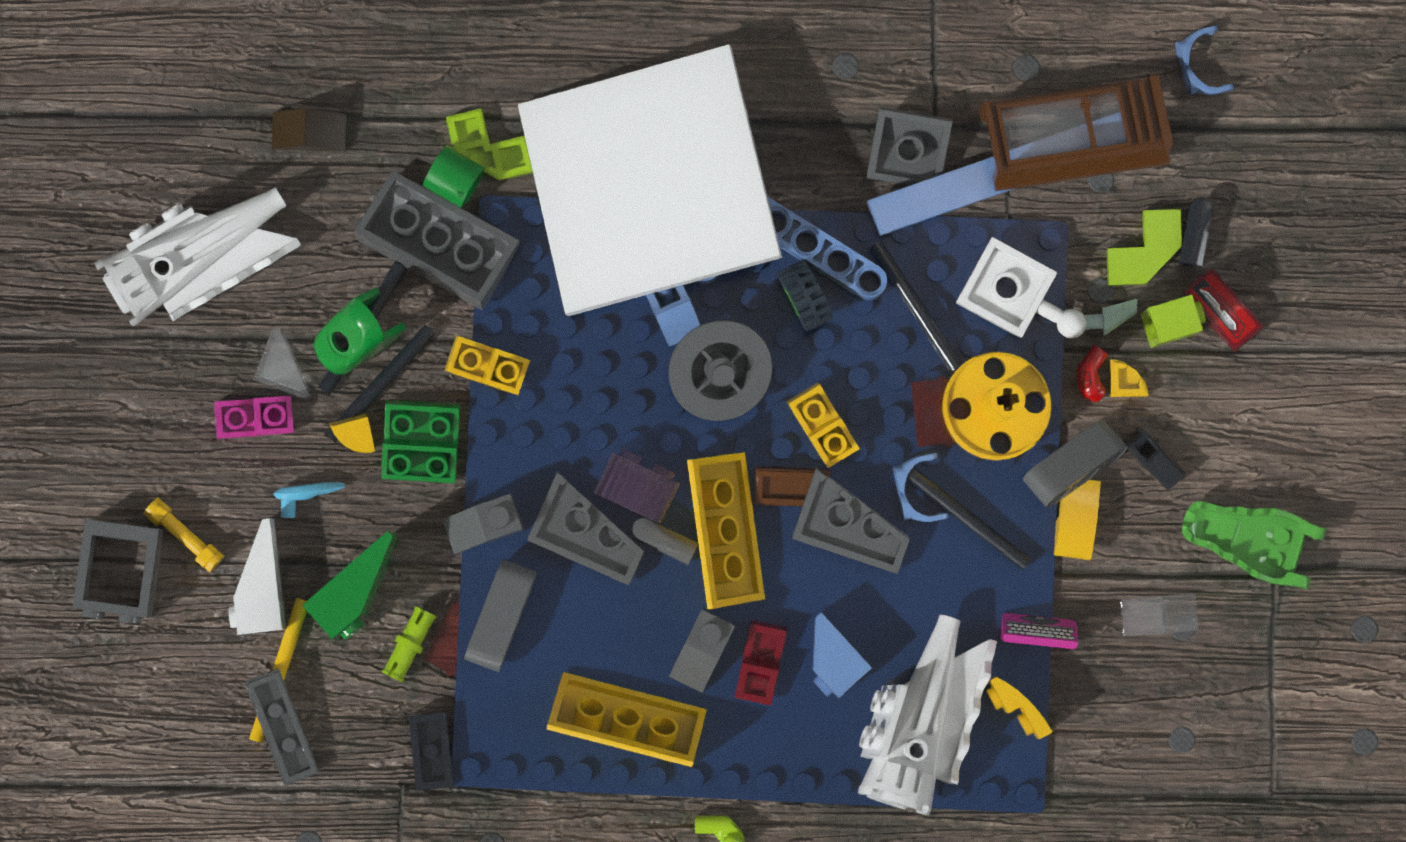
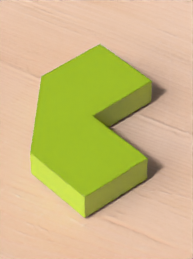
[446,109,533,181]
[1107,209,1182,286]

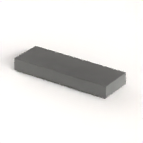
[243,668,320,786]

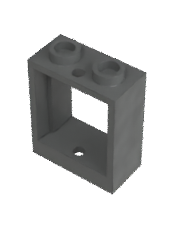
[72,519,165,624]

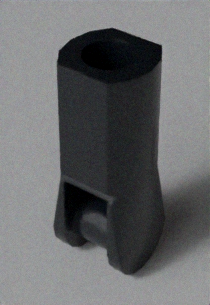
[1178,199,1212,268]
[1123,426,1186,491]

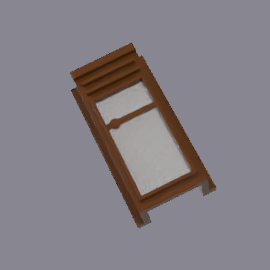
[979,75,1174,191]

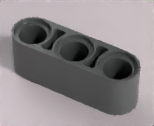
[1023,419,1128,508]
[464,559,538,673]

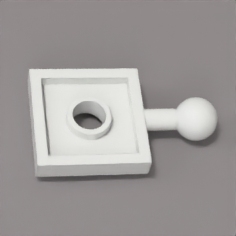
[956,237,1087,339]

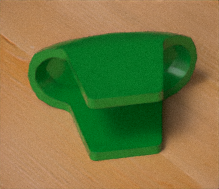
[313,287,407,375]

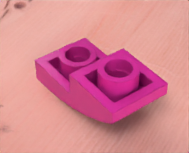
[214,396,294,439]

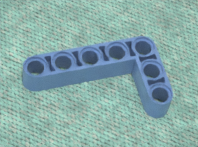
[695,196,887,300]

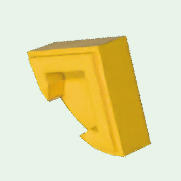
[1109,360,1148,397]
[329,414,375,453]

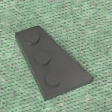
[792,467,910,574]
[527,472,644,585]

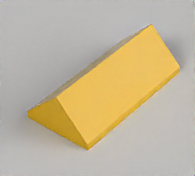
[687,452,765,609]
[547,672,707,767]

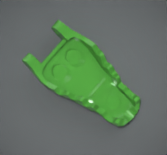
[1182,501,1327,590]

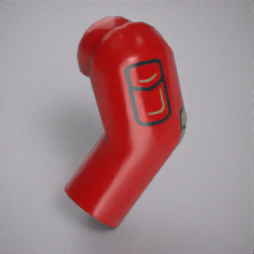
[1075,345,1108,402]

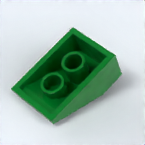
[302,531,399,640]

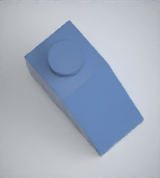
[646,285,700,347]
[812,613,872,698]

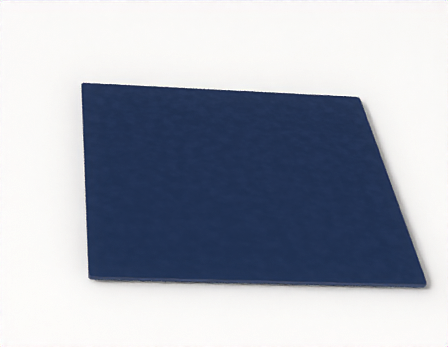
[452,196,1068,813]

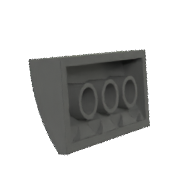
[354,170,520,311]

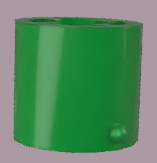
[423,145,485,209]

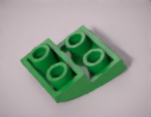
[381,400,460,483]

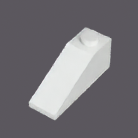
[229,518,286,635]

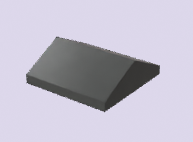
[867,107,953,186]

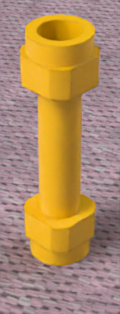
[143,497,225,572]

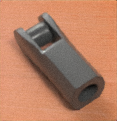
[632,518,699,566]

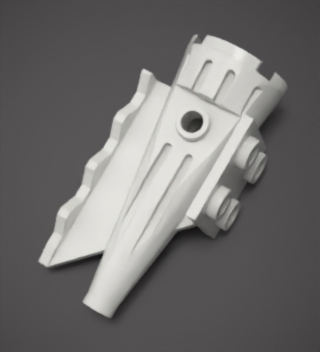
[94,187,301,326]
[858,615,997,816]

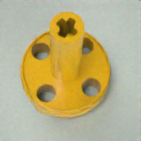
[942,352,1051,461]

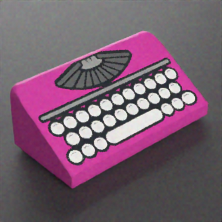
[1000,613,1078,649]

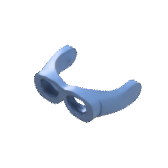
[1175,25,1234,95]
[893,452,949,522]

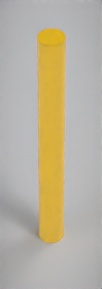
[249,598,307,743]

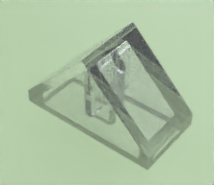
[253,327,313,400]
[1120,593,1199,636]

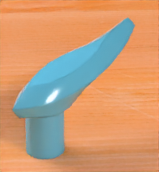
[274,482,345,518]

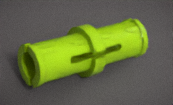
[382,606,436,683]

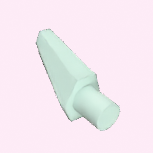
[1084,299,1137,335]

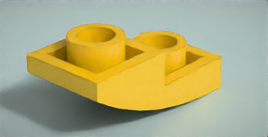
[444,336,530,395]
[786,382,859,468]
[1054,480,1101,560]
[986,677,1052,739]

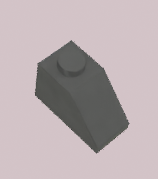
[442,494,524,555]
[669,610,735,692]

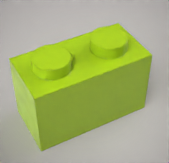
[1140,295,1206,348]

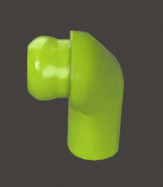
[695,815,745,842]

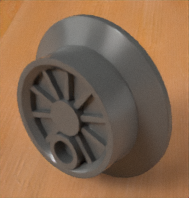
[668,320,772,421]

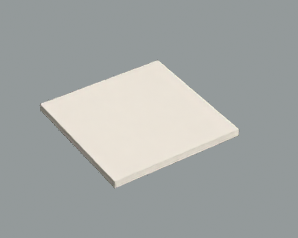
[518,45,782,316]

